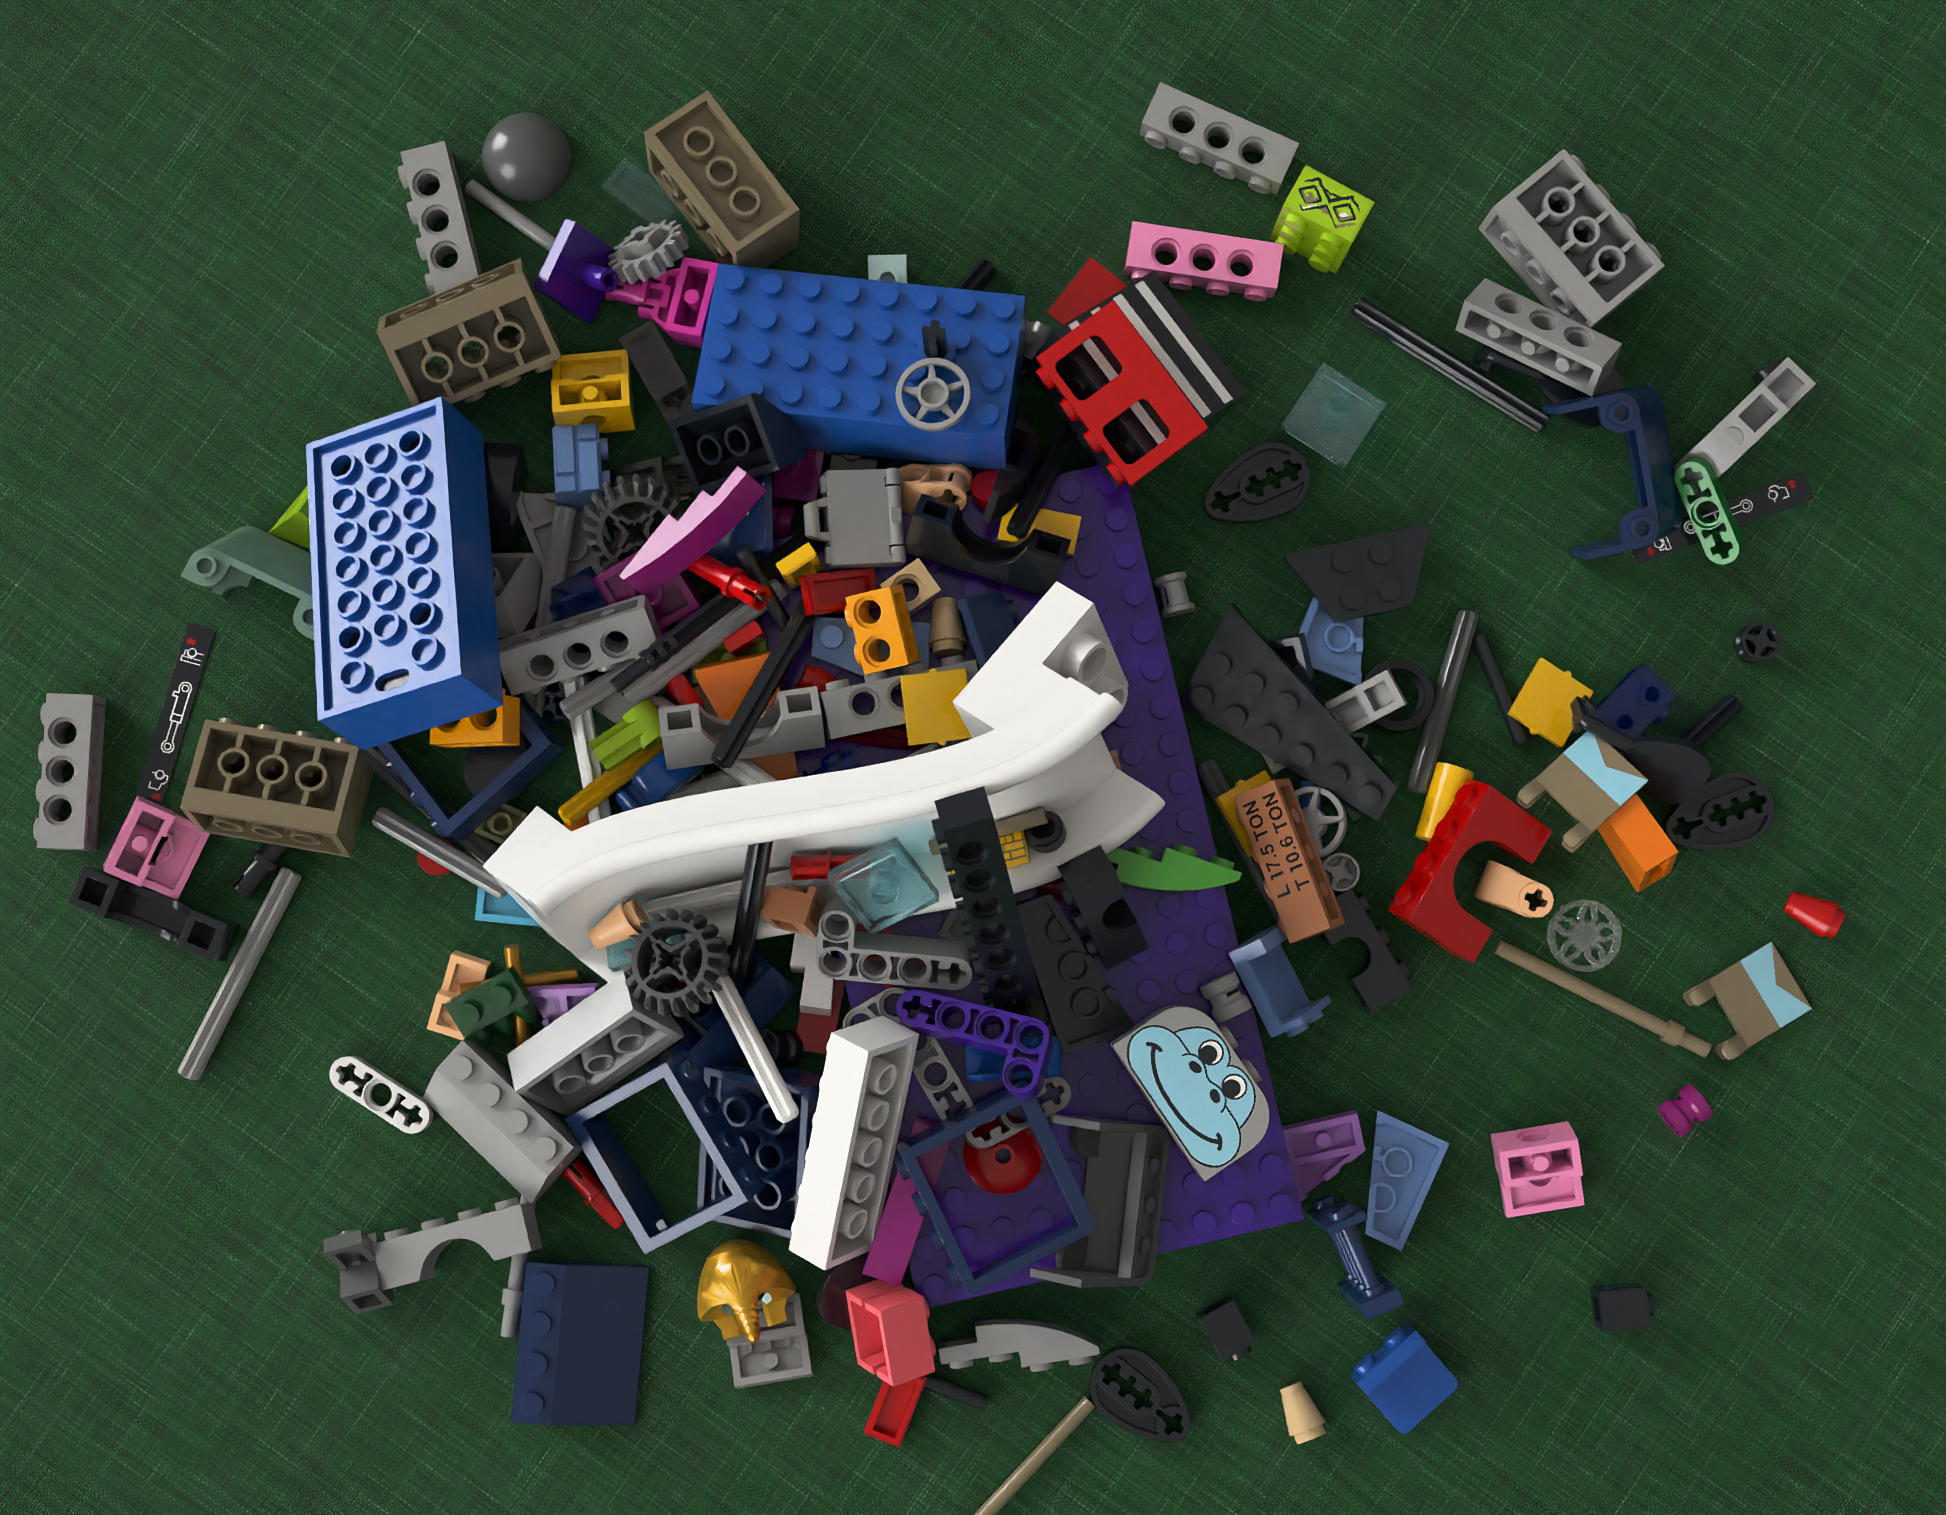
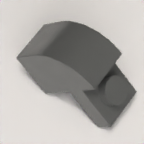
[324,1229,393,1315]

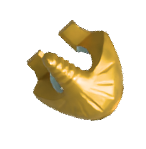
[697,1239,796,1344]

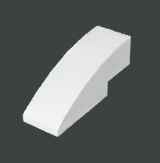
[790,933,833,1016]

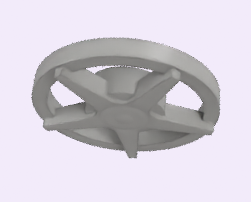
[896,358,971,431]
[1295,786,1347,858]

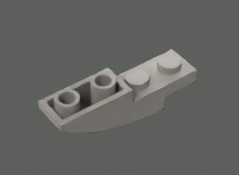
[1674,357,1816,497]
[939,1318,1099,1372]

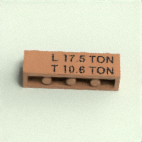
[1234,778,1346,944]

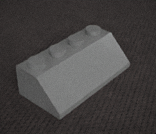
[507,972,684,1117]
[423,1040,583,1204]

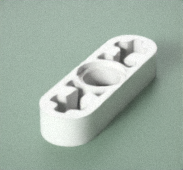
[329,1056,433,1134]

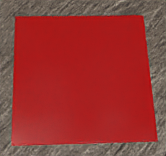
[1047,257,1128,325]

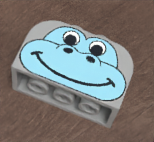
[1109,1005,1269,1181]

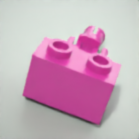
[605,257,719,348]

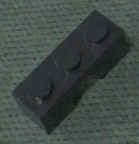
[1057,845,1149,969]
[1319,889,1412,1013]

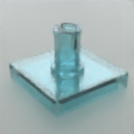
[1280,363,1387,469]
[828,837,939,935]

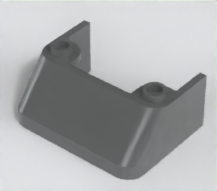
[1030,1114,1169,1288]

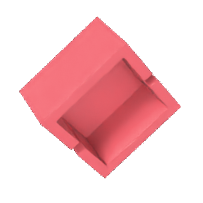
[845,1279,936,1387]

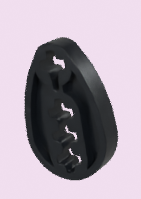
[1203,442,1310,524]
[1661,772,1774,851]
[1089,1346,1191,1442]

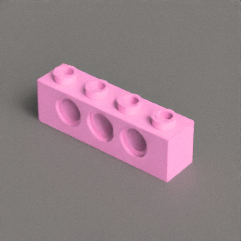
[1124,221,1284,301]

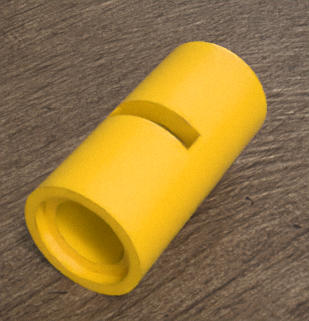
[1415,762,1474,842]

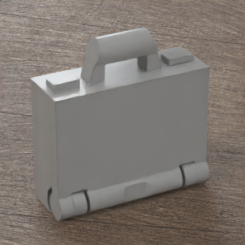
[803,468,906,569]

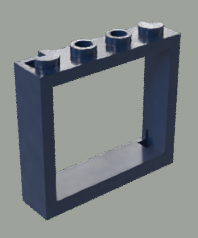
[373,672,566,840]
[565,1049,766,1254]
[894,1080,1099,1296]

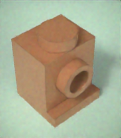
[761,884,827,937]

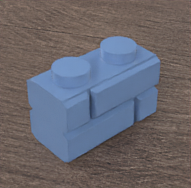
[552,423,611,510]

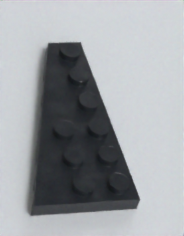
[1179,603,1399,820]

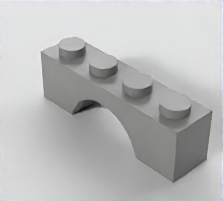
[658,686,826,770]
[372,1197,543,1291]

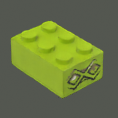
[1270,165,1375,274]

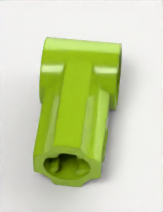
[589,699,662,772]

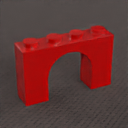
[1388,778,1553,964]

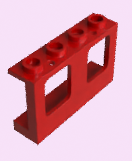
[1035,300,1208,489]

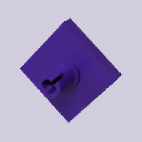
[533,219,619,324]

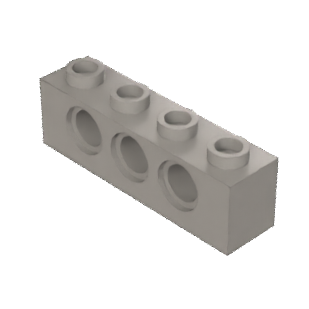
[1139,82,1299,195]
[398,141,483,296]
[1455,278,1622,397]
[498,594,662,696]
[818,654,978,740]
[33,693,106,851]

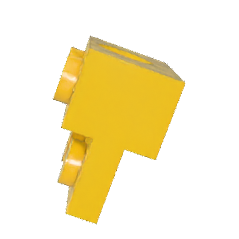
[551,349,635,433]

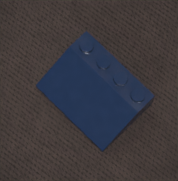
[697,1065,822,1238]
[511,1256,650,1425]

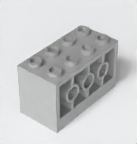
[1478,149,1665,329]

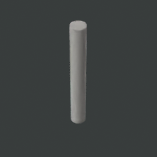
[465,179,556,252]

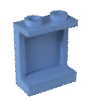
[1228,924,1332,1038]

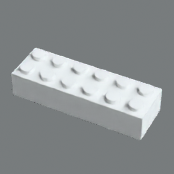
[789,1016,919,1270]

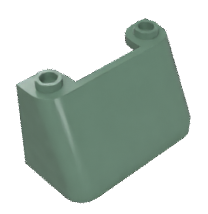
[181,526,314,640]

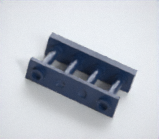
[1306,1194,1405,1320]

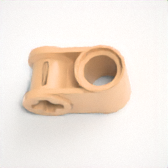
[899,463,973,515]
[1473,860,1554,918]

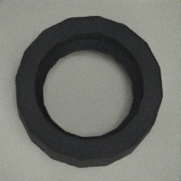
[1362,659,1435,733]

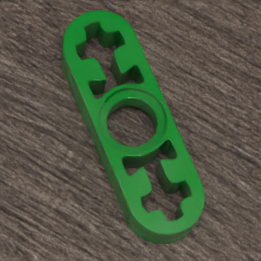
[1674,457,1744,565]

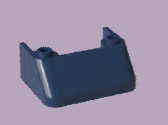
[1542,384,1682,560]

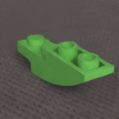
[1107,843,1242,892]

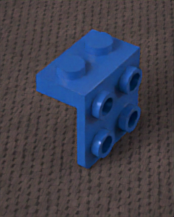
[1350,1324,1458,1434]

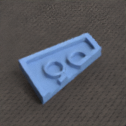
[1298,597,1364,687]
[811,617,931,692]
[1365,1110,1450,1251]

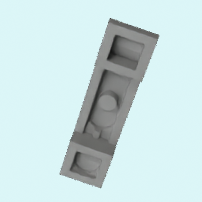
[1262,669,1407,774]

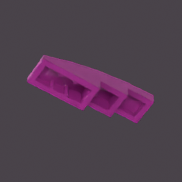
[619,466,766,596]
[862,1117,951,1287]

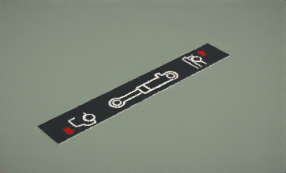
[1631,472,1813,565]
[132,623,215,806]

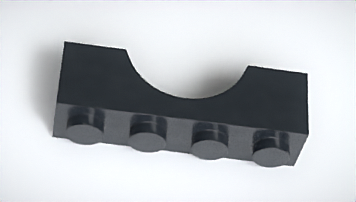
[905,493,1071,596]
[68,867,241,961]

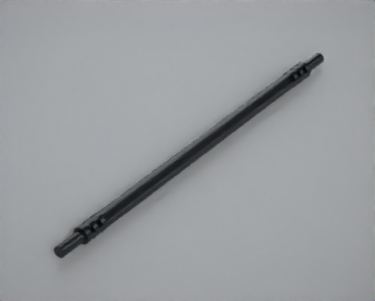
[610,361,1031,693]

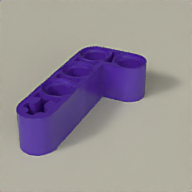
[896,990,1053,1101]

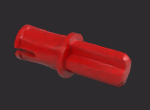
[790,850,871,882]
[562,1159,625,1229]

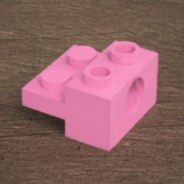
[103,795,210,900]
[1491,1121,1585,1218]

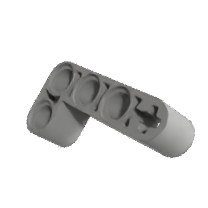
[817,894,974,990]
[843,987,974,1121]

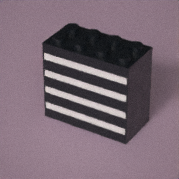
[1026,271,1246,489]

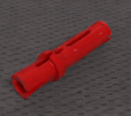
[686,554,771,611]

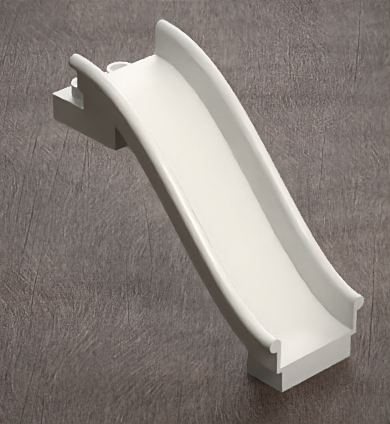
[483,581,1165,983]

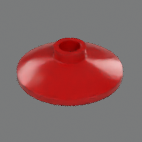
[963,1115,1042,1194]

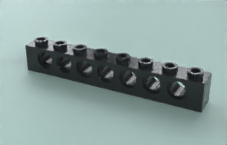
[931,786,1049,1033]

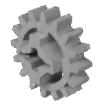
[608,219,689,284]

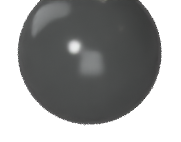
[482,112,572,203]

